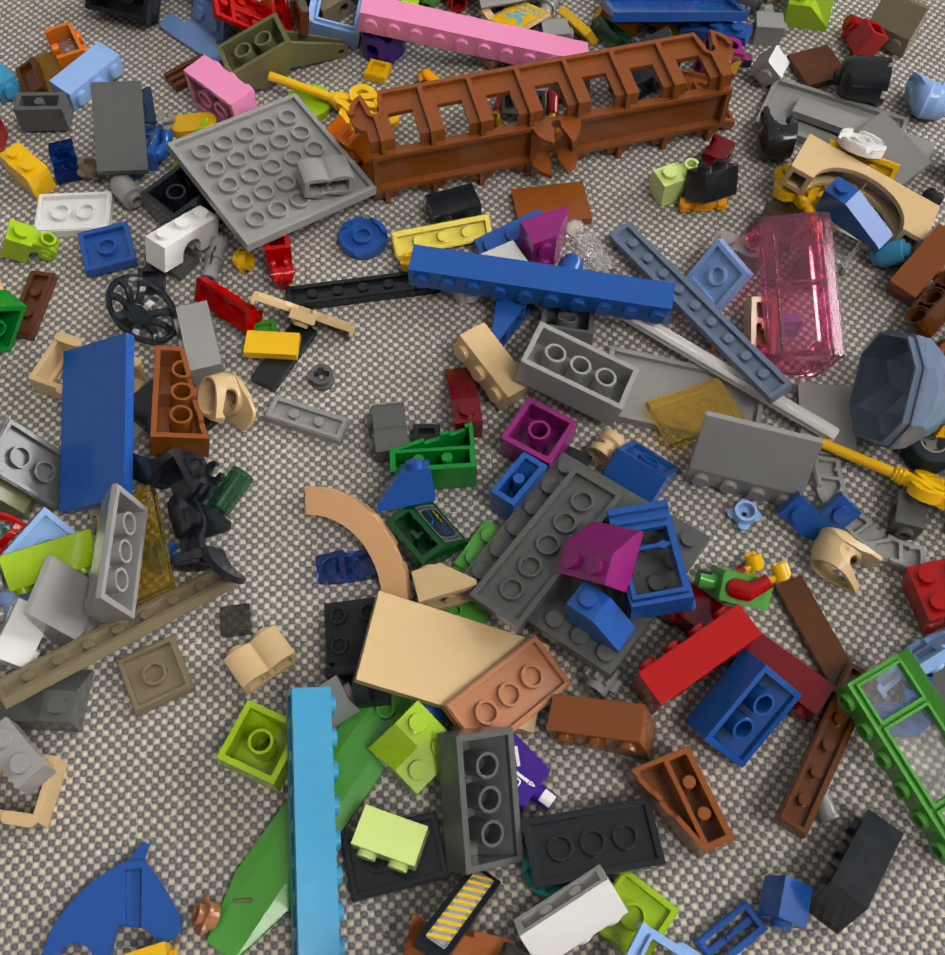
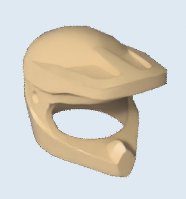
[197,372,256,431]
[809,527,883,594]

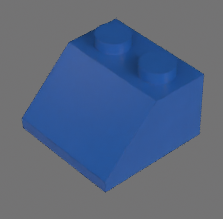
[603,440,680,502]

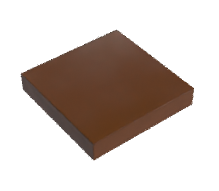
[787,44,841,89]

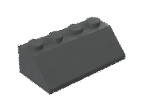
[437,726,524,875]

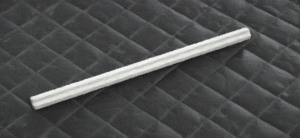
[618,317,840,441]

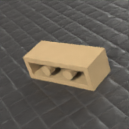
[453,322,530,411]

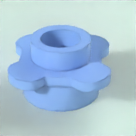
[727,499,761,531]

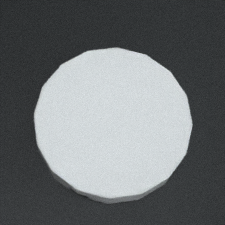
[837,128,887,159]

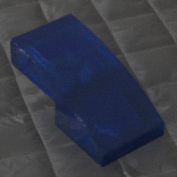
[48,138,82,185]
[315,549,379,585]

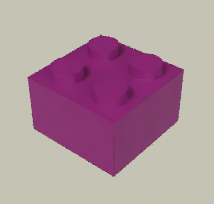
[500,397,578,473]

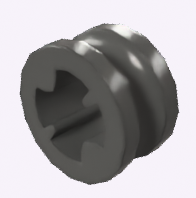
[309,364,335,391]

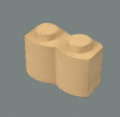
[223,625,298,696]

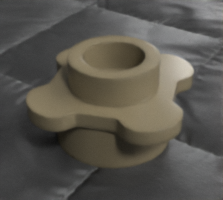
[77,157,102,181]

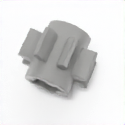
[583,666,622,699]

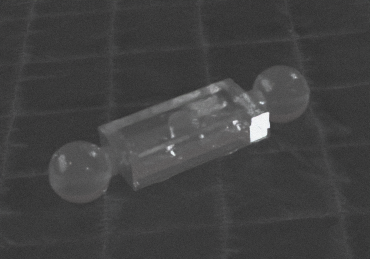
[566,218,616,274]

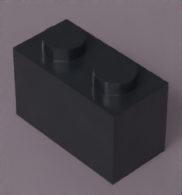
[685,158,739,204]
[425,183,481,224]

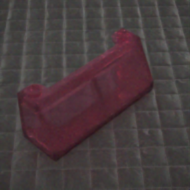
[746,211,845,378]

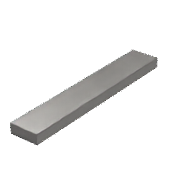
[791,96,936,158]

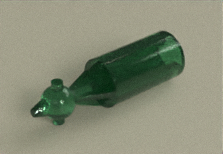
[590,15,632,47]
[206,466,253,539]

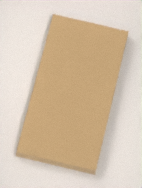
[353,591,550,735]

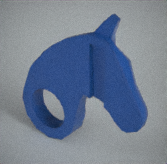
[41,842,184,955]

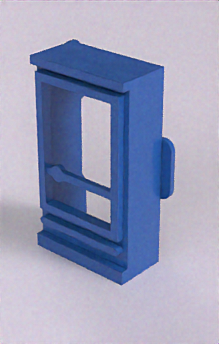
[606,499,696,621]

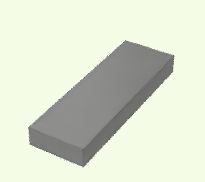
[264,395,351,446]

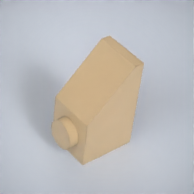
[411,563,477,610]

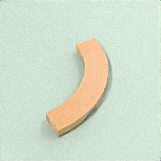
[305,486,413,600]

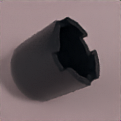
[832,54,893,106]

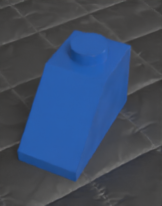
[490,451,547,519]
[377,458,436,512]
[566,581,636,653]

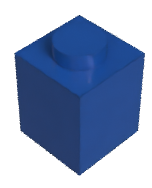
[757,875,813,933]

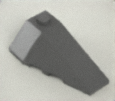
[0,670,94,732]

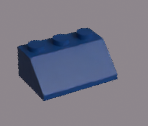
[684,648,802,768]

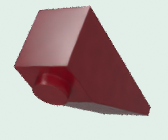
[445,367,483,438]

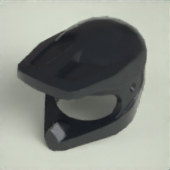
[756,106,798,161]

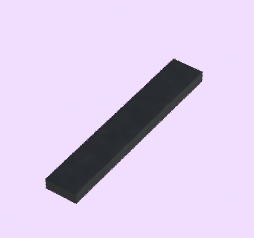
[285,271,441,313]

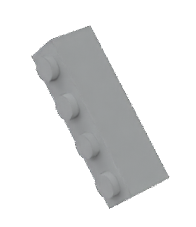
[84,483,149,623]

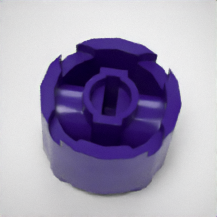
[360,31,406,65]

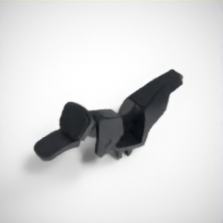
[133,447,246,585]

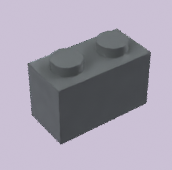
[13,92,73,131]

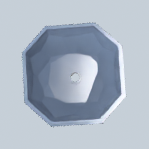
[849,330,945,450]

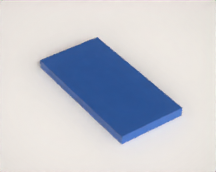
[601,0,748,22]
[59,333,134,514]

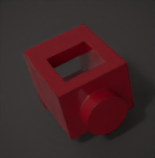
[701,133,736,163]

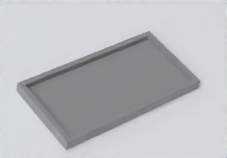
[753,78,910,145]
[609,345,764,440]

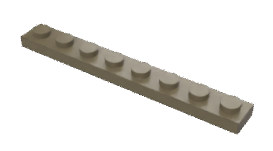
[0,569,236,709]

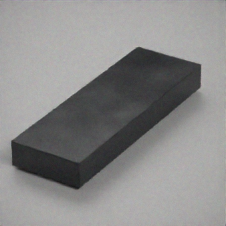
[251,322,317,393]

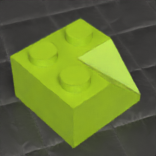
[783,0,833,32]
[216,700,288,793]
[367,700,447,795]

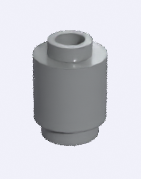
[110,175,143,209]

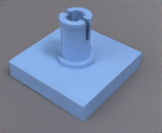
[686,238,754,312]

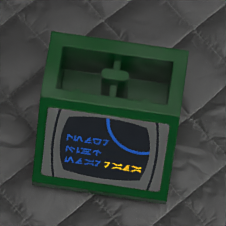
[385,501,468,570]

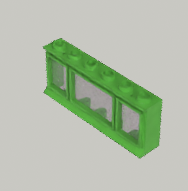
[834,648,945,864]

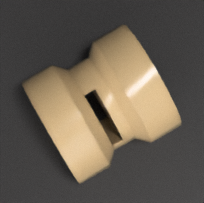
[587,428,626,467]

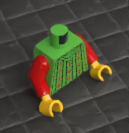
[694,551,791,611]

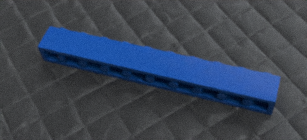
[408,244,675,325]

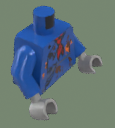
[130,110,176,179]

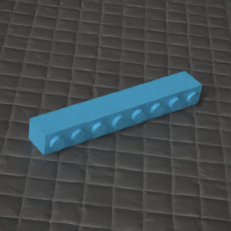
[286,686,345,955]

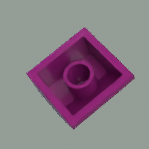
[519,206,569,265]
[557,521,644,593]

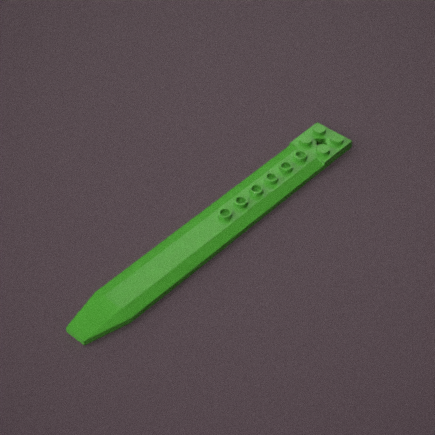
[207,519,500,955]

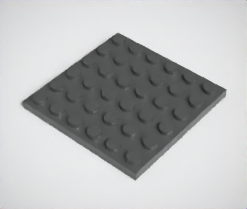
[464,452,710,679]

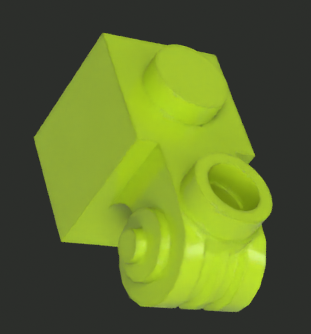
[0,219,60,264]

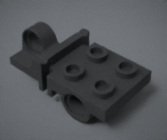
[324,597,392,708]

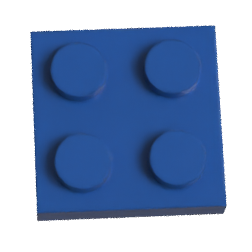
[77,221,139,278]

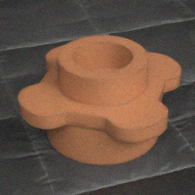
[191,894,221,936]

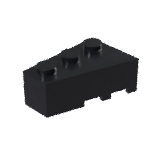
[809,809,904,934]

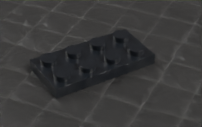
[521,797,666,890]

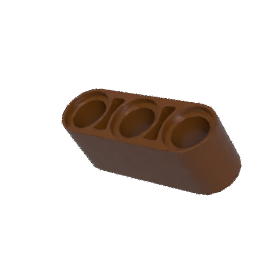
[904,271,945,338]

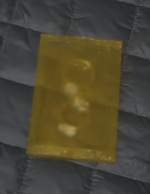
[645,377,745,449]

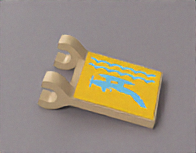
[478,2,551,29]

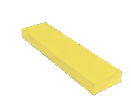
[390,214,492,258]

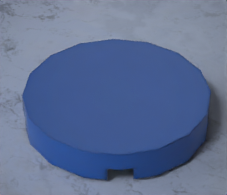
[338,216,388,260]

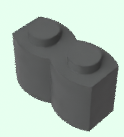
[366,402,408,462]

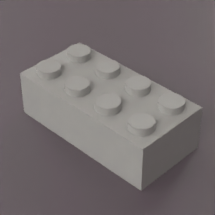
[513,321,640,427]

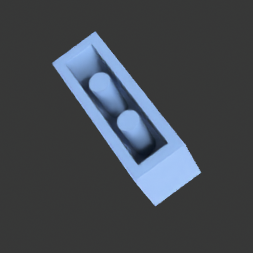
[49,41,124,111]

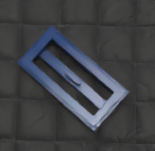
[693,900,768,955]

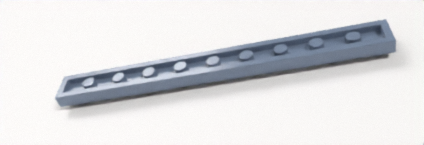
[608,221,793,404]

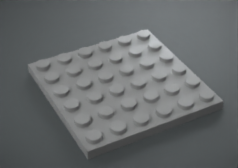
[167,93,377,252]

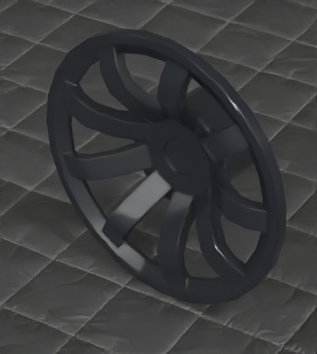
[105,274,178,345]

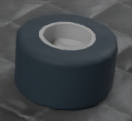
[900,433,945,474]

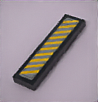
[412,871,501,955]

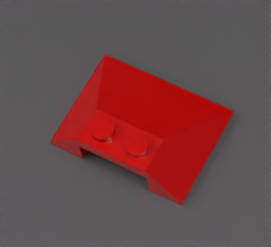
[211,0,293,31]

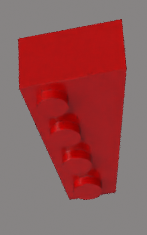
[630,604,762,715]

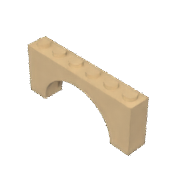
[780,134,940,254]

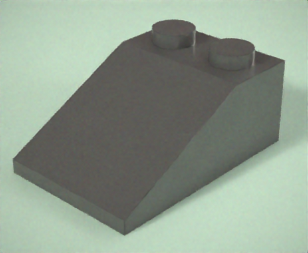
[540,306,595,345]

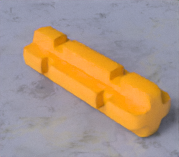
[679,197,727,212]

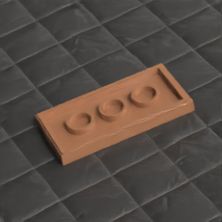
[441,635,572,733]

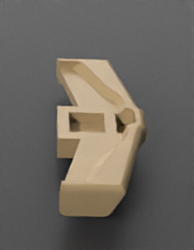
[250,291,356,339]

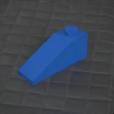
[815,177,894,252]
[492,299,536,347]

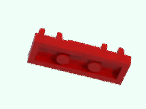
[194,276,263,334]

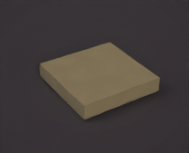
[115,635,196,717]

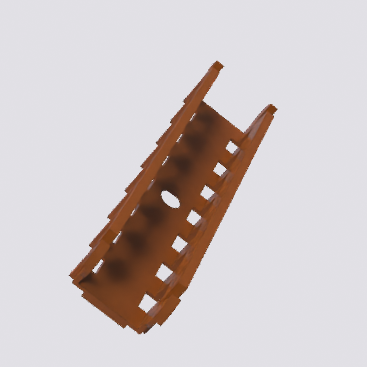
[349,29,734,205]

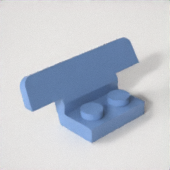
[160,0,230,65]

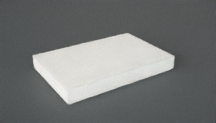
[34,191,115,237]

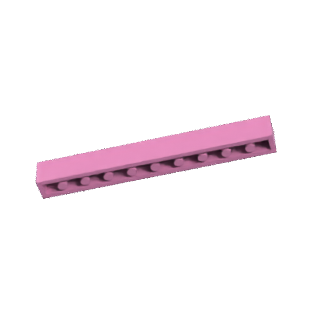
[358,0,588,65]

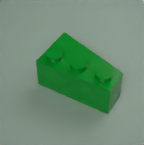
[389,422,477,489]

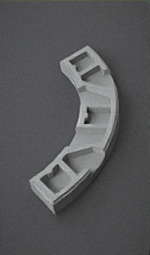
[811,455,926,573]

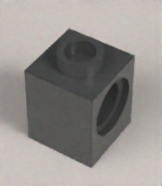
[886,492,927,541]

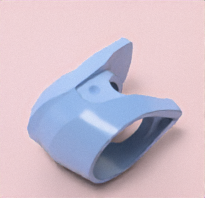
[904,72,945,120]

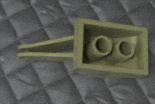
[216,12,349,90]

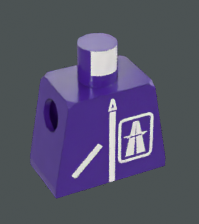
[513,733,558,813]

